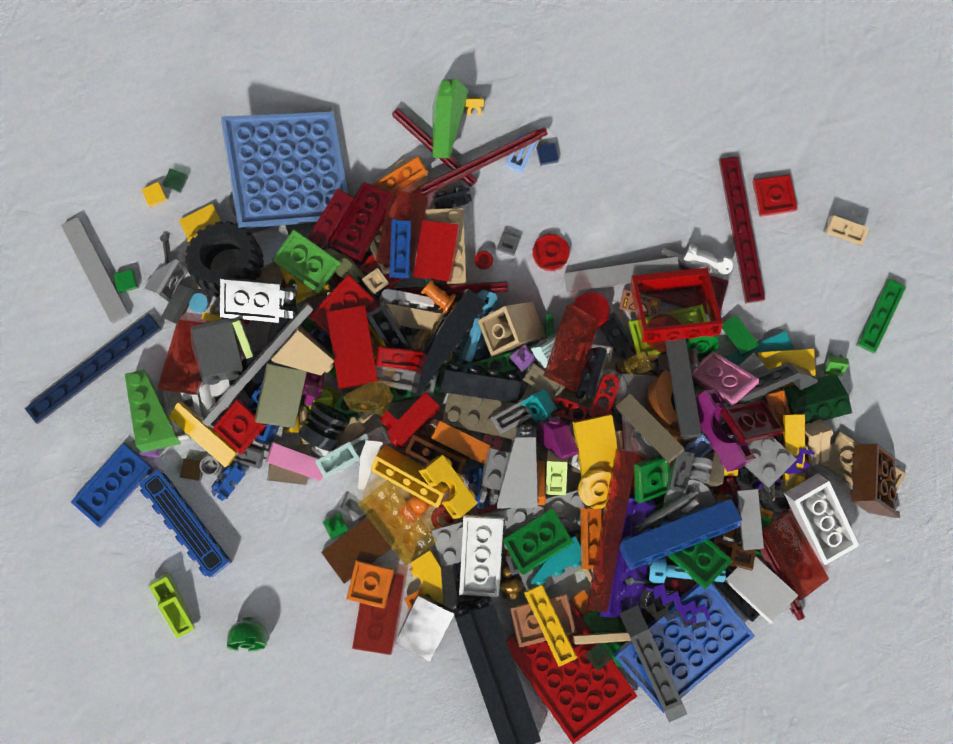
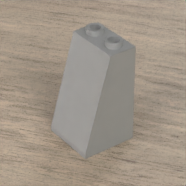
[497,425,538,508]

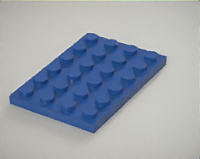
[613,583,755,713]

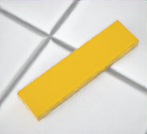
[168,401,238,467]
[783,414,805,493]
[524,584,577,667]

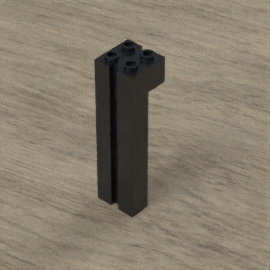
[453,596,541,744]

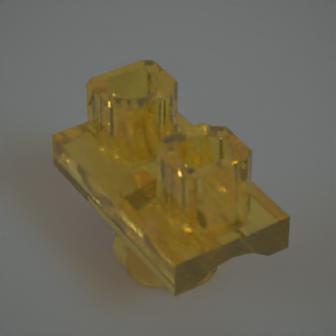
[615,351,654,375]

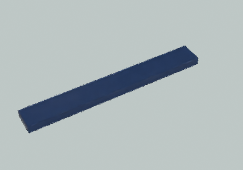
[24,314,162,424]

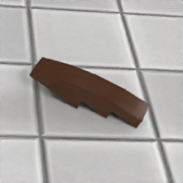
[709,536,756,571]

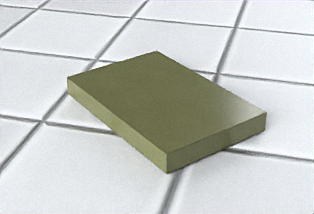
[254,363,307,428]

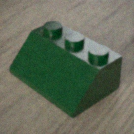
[780,374,852,424]

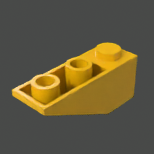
[409,550,444,605]

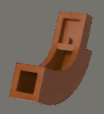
[645,369,682,441]

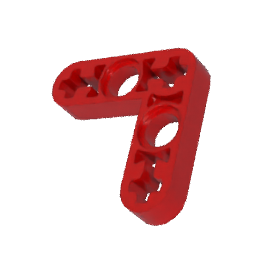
[553,374,620,422]

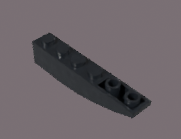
[410,288,486,397]

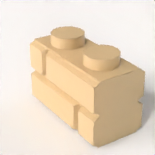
[805,419,833,466]

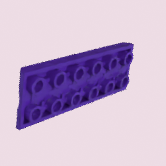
[599,496,655,618]

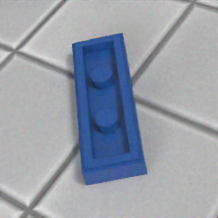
[389,219,411,279]

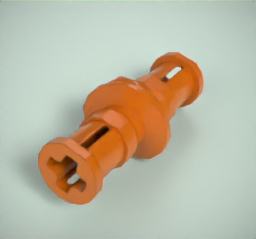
[421,279,456,316]

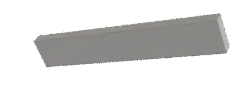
[61,217,130,323]
[564,257,680,293]

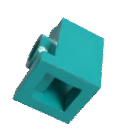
[521,389,557,422]

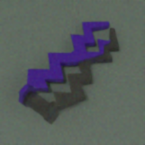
[752,448,816,503]
[637,584,711,631]

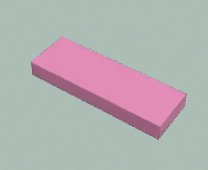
[266,443,323,481]

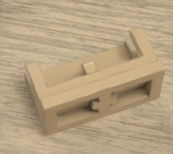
[823,215,869,246]

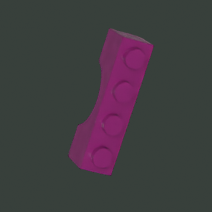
[695,389,756,472]

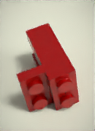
[378,392,440,448]

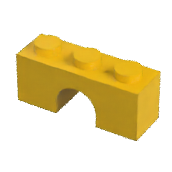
[419,455,478,519]

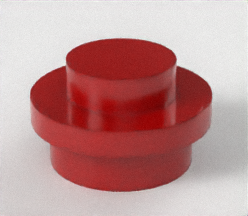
[474,251,493,270]

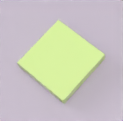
[230,318,253,359]

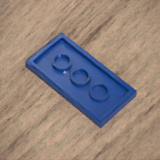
[71,443,154,528]

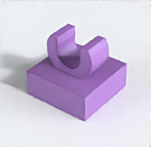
[510,345,537,372]

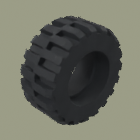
[185,221,264,297]

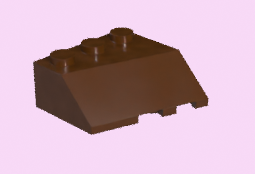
[850,443,900,518]

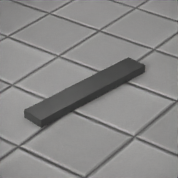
[665,338,702,438]

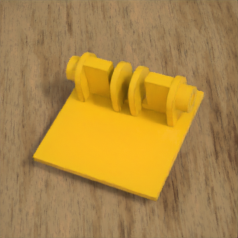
[179,204,221,245]

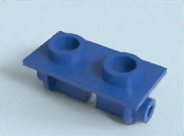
[211,461,247,501]
[469,468,488,509]

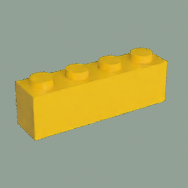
[370,445,450,508]

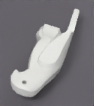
[662,244,734,274]

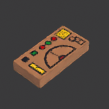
[618,290,660,317]

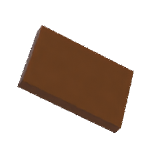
[321,516,392,584]

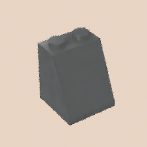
[191,318,243,385]

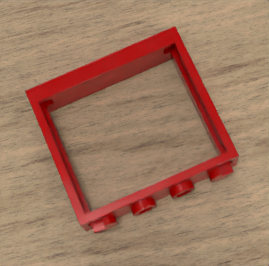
[630,268,723,343]

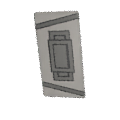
[337,491,374,522]

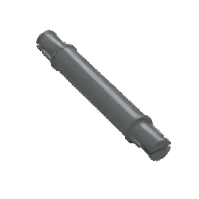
[635,487,699,533]

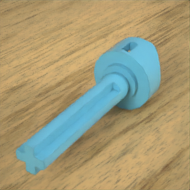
[461,290,499,363]
[647,557,726,584]

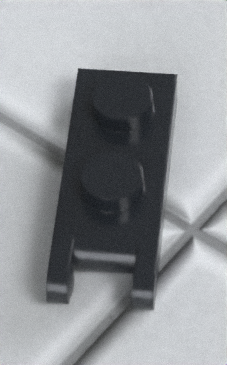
[576,347,607,399]

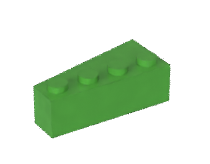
[125,369,181,453]

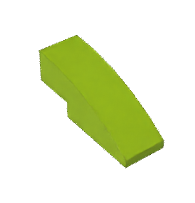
[149,572,195,639]

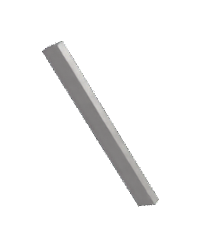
[202,302,313,426]

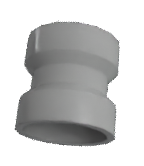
[200,456,224,476]
[690,457,713,483]

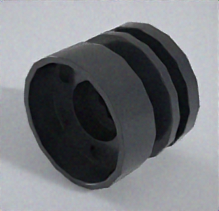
[298,402,350,451]

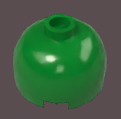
[227,617,267,652]

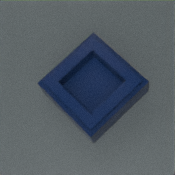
[536,143,559,166]

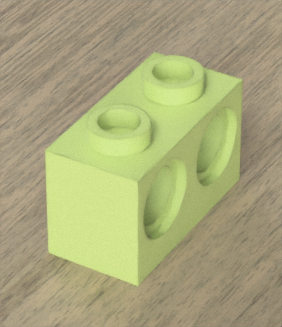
[546,449,568,495]

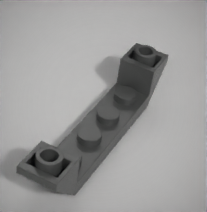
[721,362,818,424]
[619,604,687,722]

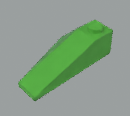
[432,79,469,158]

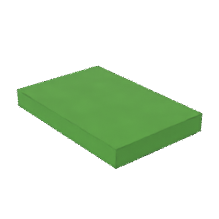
[272,230,341,294]

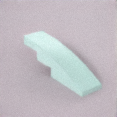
[315,426,391,479]

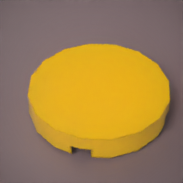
[578,469,618,509]

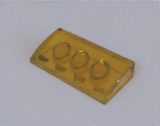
[358,480,437,566]

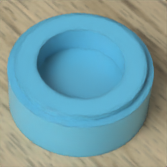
[189,293,209,313]

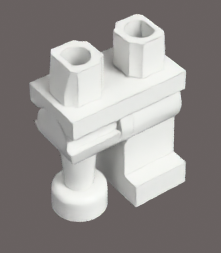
[181,379,235,419]

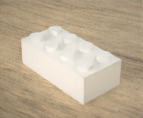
[784,474,859,565]

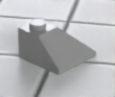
[145,259,188,302]

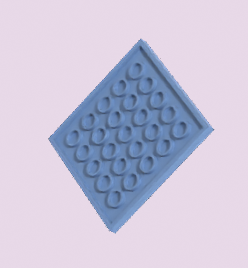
[221,112,348,228]

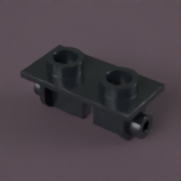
[432,185,472,209]

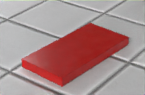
[326,305,378,389]

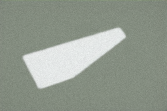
[358,440,383,489]

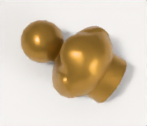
[500,565,523,599]

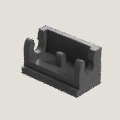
[666,451,695,493]

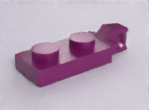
[302,372,325,406]

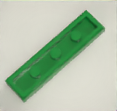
[856,278,906,354]

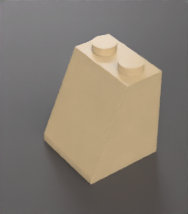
[478,302,546,356]
[271,325,334,375]

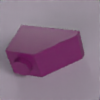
[539,417,579,459]

